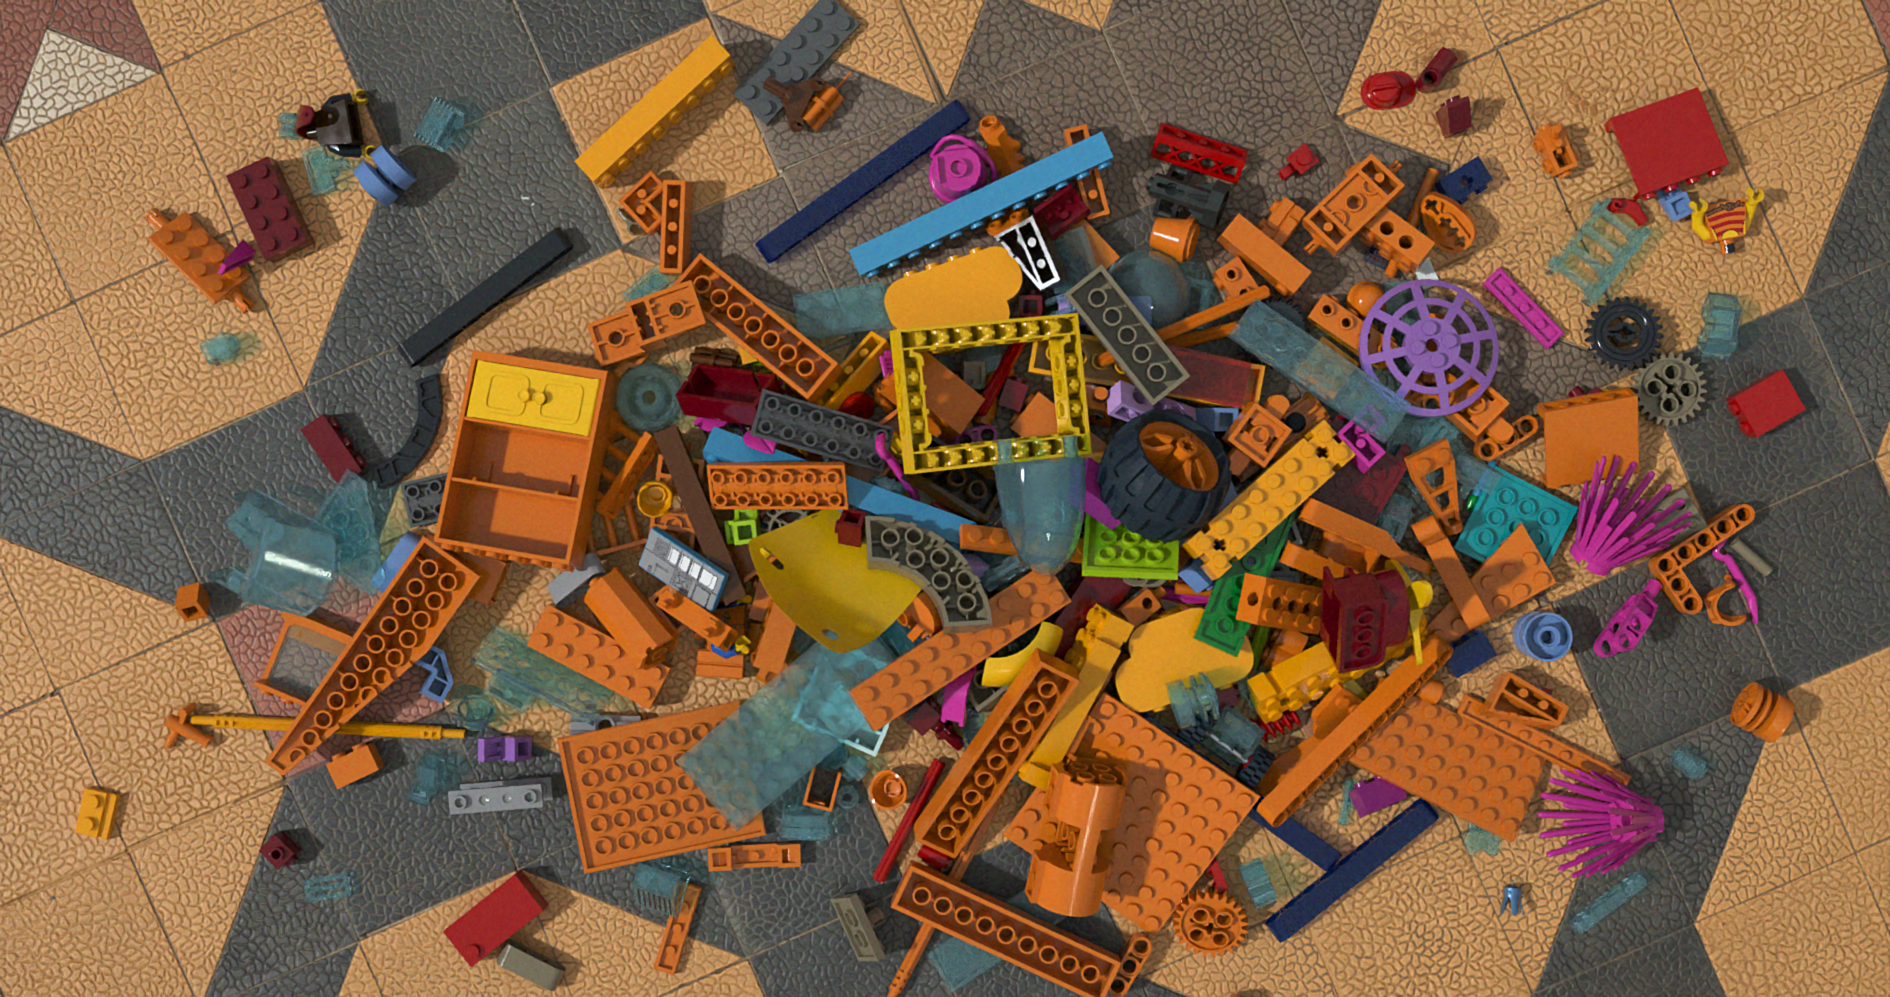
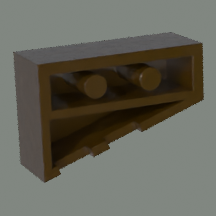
[993,216,1071,291]

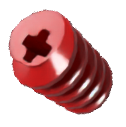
[1249,710,1302,743]

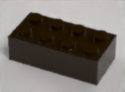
[901,434,1009,526]

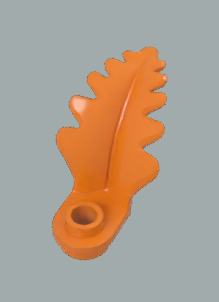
[979,115,1026,179]

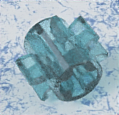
[841,754,869,782]

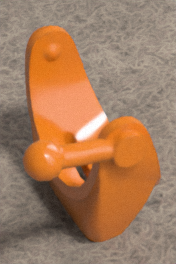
[1702,574,1747,626]

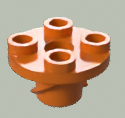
[985,206,1030,236]

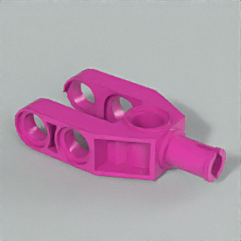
[1594,579,1663,658]

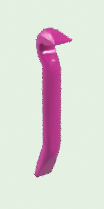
[875,433,921,502]
[1711,537,1758,624]

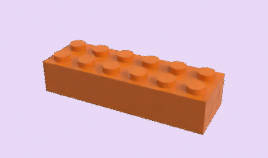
[526,603,674,709]

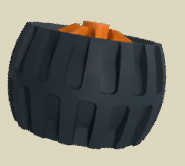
[1098,409,1232,543]

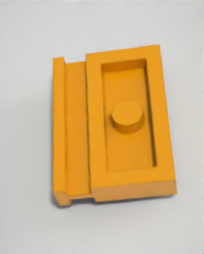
[74,787,121,840]

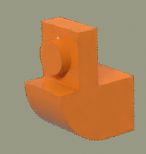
[906,591,943,642]

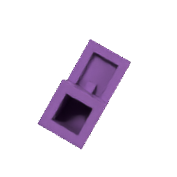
[478,735,532,762]

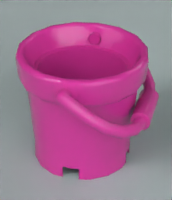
[928,134,997,204]

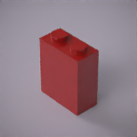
[1726,369,1806,438]

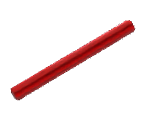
[873,758,945,883]

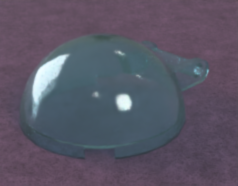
[1108,250,1215,331]

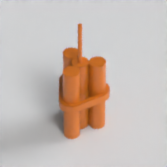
[800,71,852,132]

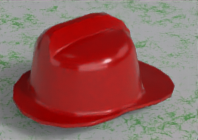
[1361,71,1416,110]

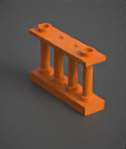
[596,410,659,520]
[587,489,648,556]

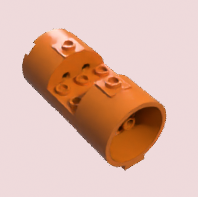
[1025,757,1128,917]

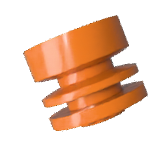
[1730,682,1795,743]

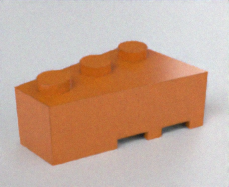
[1479,671,1569,730]

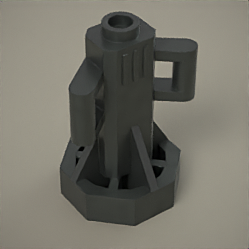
[1146,164,1231,232]

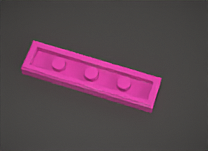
[1482,267,1565,349]

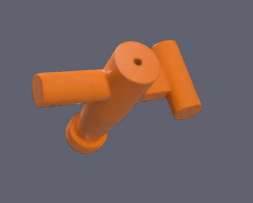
[164,703,213,749]

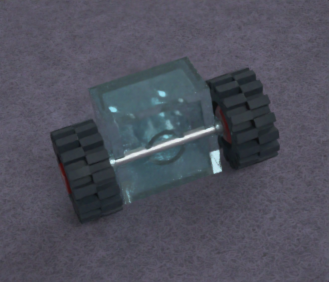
[1176,702,1275,789]

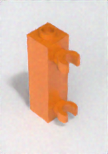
[656,586,740,653]

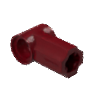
[1415,47,1458,93]

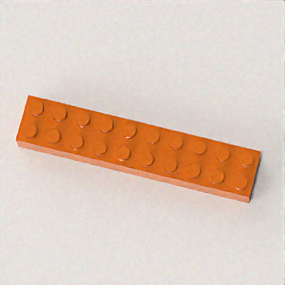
[847,562,1072,732]
[913,647,1080,858]
[891,859,1121,997]

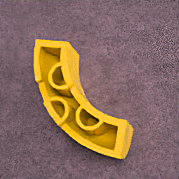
[981,621,1064,687]

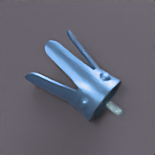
[1500,880,1524,916]

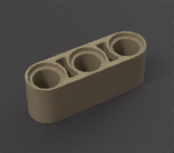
[496,940,566,991]

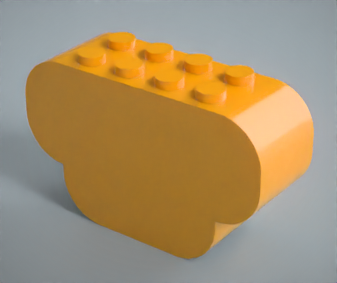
[884,246,1022,356]
[1111,603,1254,712]

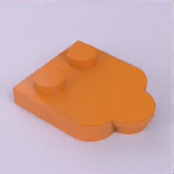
[1311,683,1365,739]

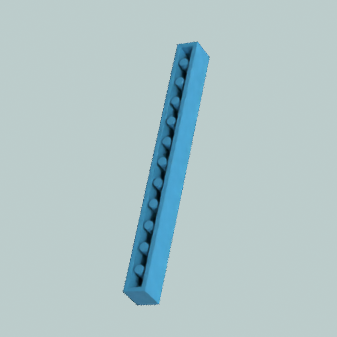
[849,131,1115,279]
[703,426,977,554]

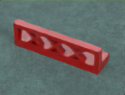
[1150,122,1248,184]

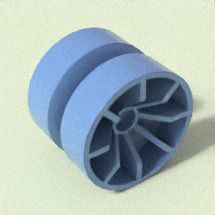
[353,144,417,207]
[1512,610,1573,662]

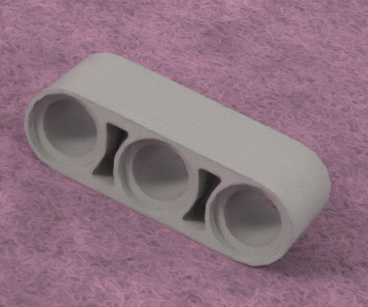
[547,553,606,608]

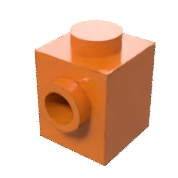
[175,582,210,622]

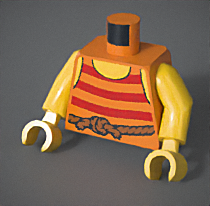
[1689,188,1764,255]

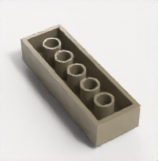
[1064,264,1190,407]

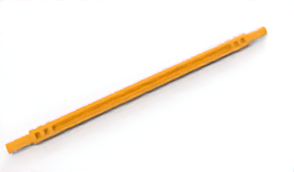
[191,714,466,740]

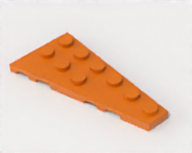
[1425,522,1557,644]

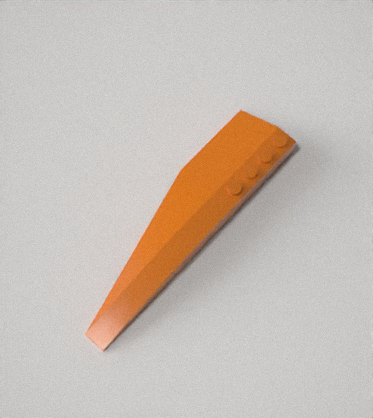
[265,535,481,776]

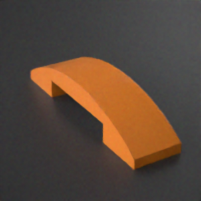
[708,842,801,872]

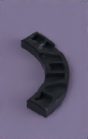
[372,374,443,489]

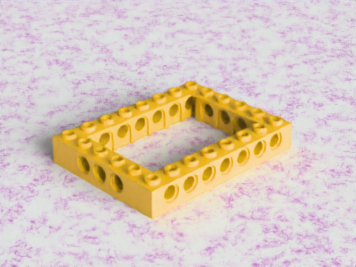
[889,313,1092,474]

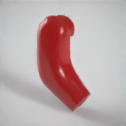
[1607,198,1649,226]

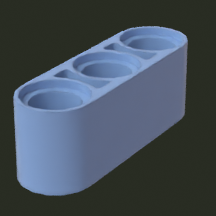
[371,531,421,593]

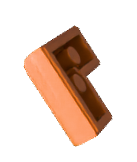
[618,170,663,235]

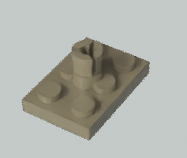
[830,893,886,962]

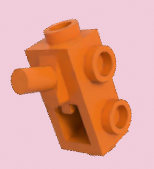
[1532,122,1578,179]

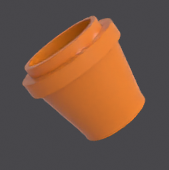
[1149,217,1200,264]

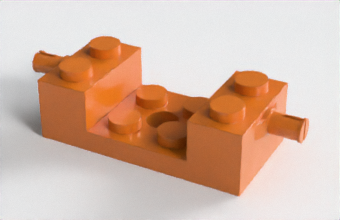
[1302,153,1405,257]
[648,441,708,551]

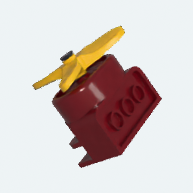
[1320,559,1433,674]

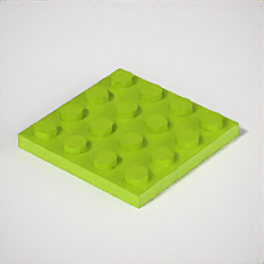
[1082,513,1179,580]

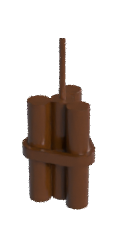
[689,346,758,372]

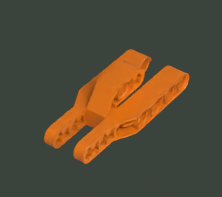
[1279,497,1433,580]

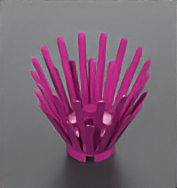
[1570,455,1692,576]
[1538,769,1664,878]

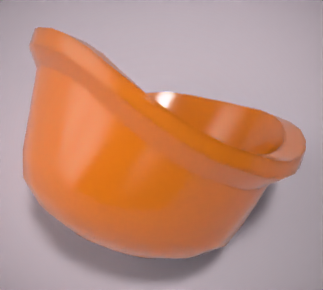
[1346,281,1386,321]
[869,769,908,810]

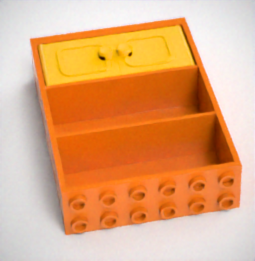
[433,350,620,572]

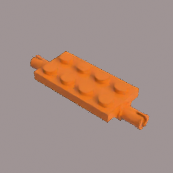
[145,208,255,314]

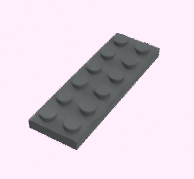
[733,0,860,126]

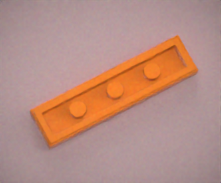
[653,880,702,975]

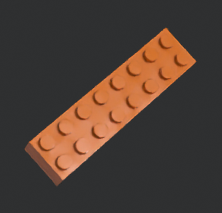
[672,253,843,404]

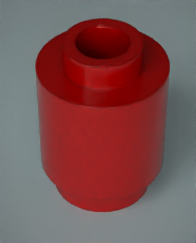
[917,844,952,871]

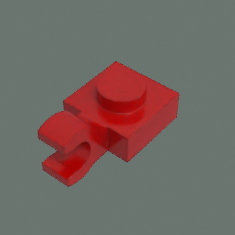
[1277,143,1319,181]

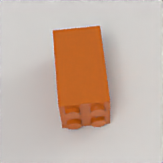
[879,352,985,443]

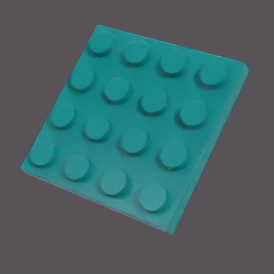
[1453,466,1578,567]

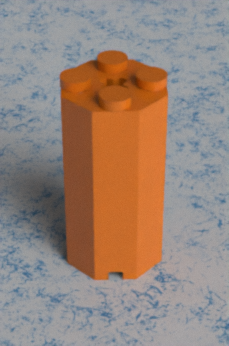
[584,567,680,670]

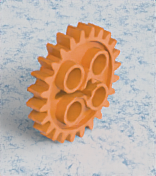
[1173,887,1248,958]

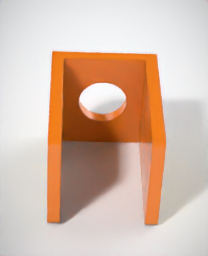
[802,762,843,812]

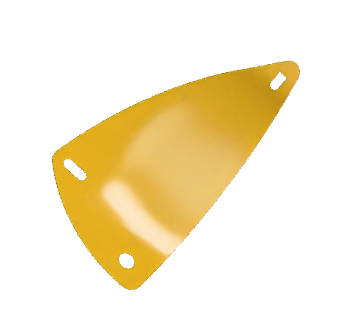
[749,481,922,653]

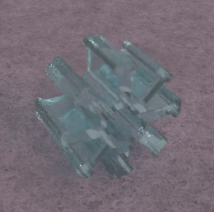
[1238,858,1278,910]

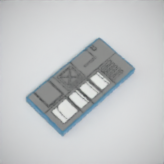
[639,526,729,613]

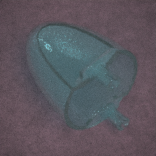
[993,435,1086,576]

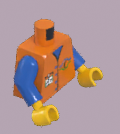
[693,588,752,659]

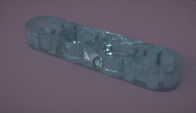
[1568,871,1649,934]

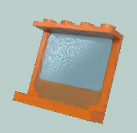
[253,607,367,709]

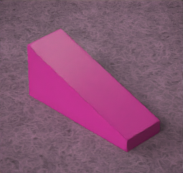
[218,239,256,275]

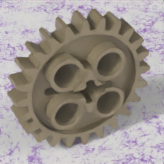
[1629,351,1707,427]

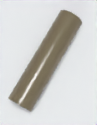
[1730,538,1773,577]

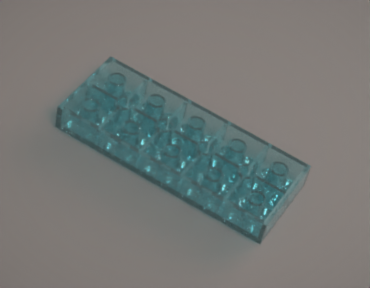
[676,630,897,832]

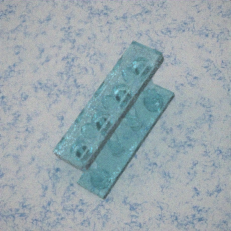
[1544,197,1652,306]

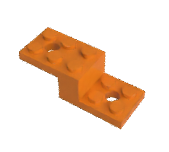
[587,280,707,368]

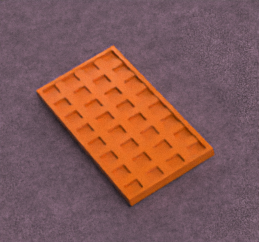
[1346,677,1547,843]

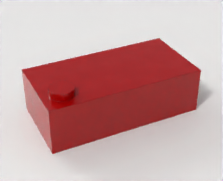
[443,869,549,968]

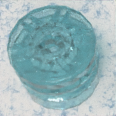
[1165,671,1220,731]

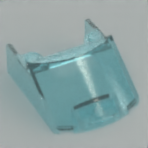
[207,490,341,617]

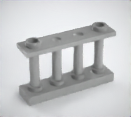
[448,776,555,815]

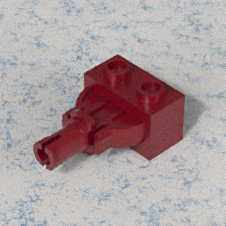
[902,695,966,751]

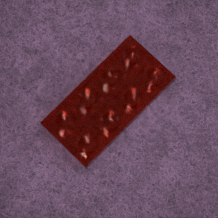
[1165,343,1252,409]

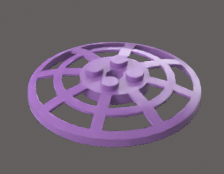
[1358,279,1499,418]

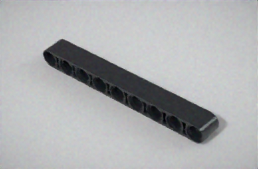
[397,227,574,368]

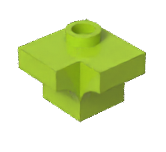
[724,509,762,545]

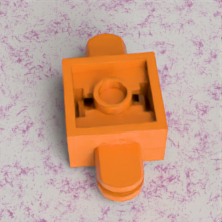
[1445,373,1514,445]
[1221,395,1292,475]

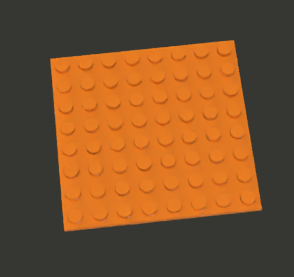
[1003,691,1260,936]

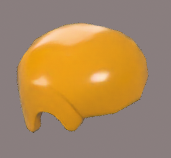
[637,480,673,518]

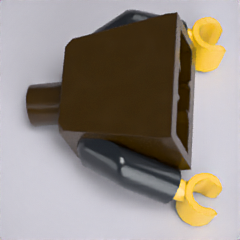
[306,89,377,160]

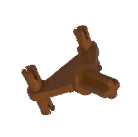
[763,77,825,133]

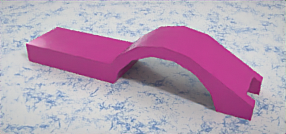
[941,663,979,727]

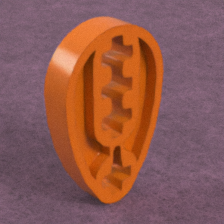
[1421,191,1477,253]

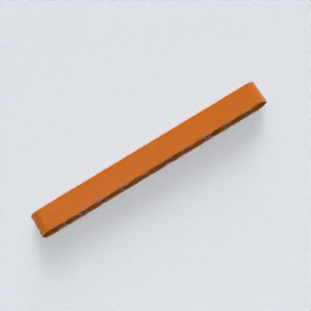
[1257,634,1453,828]

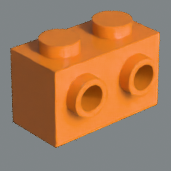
[1212,256,1258,312]

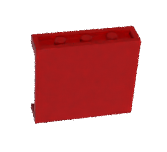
[1604,87,1729,201]

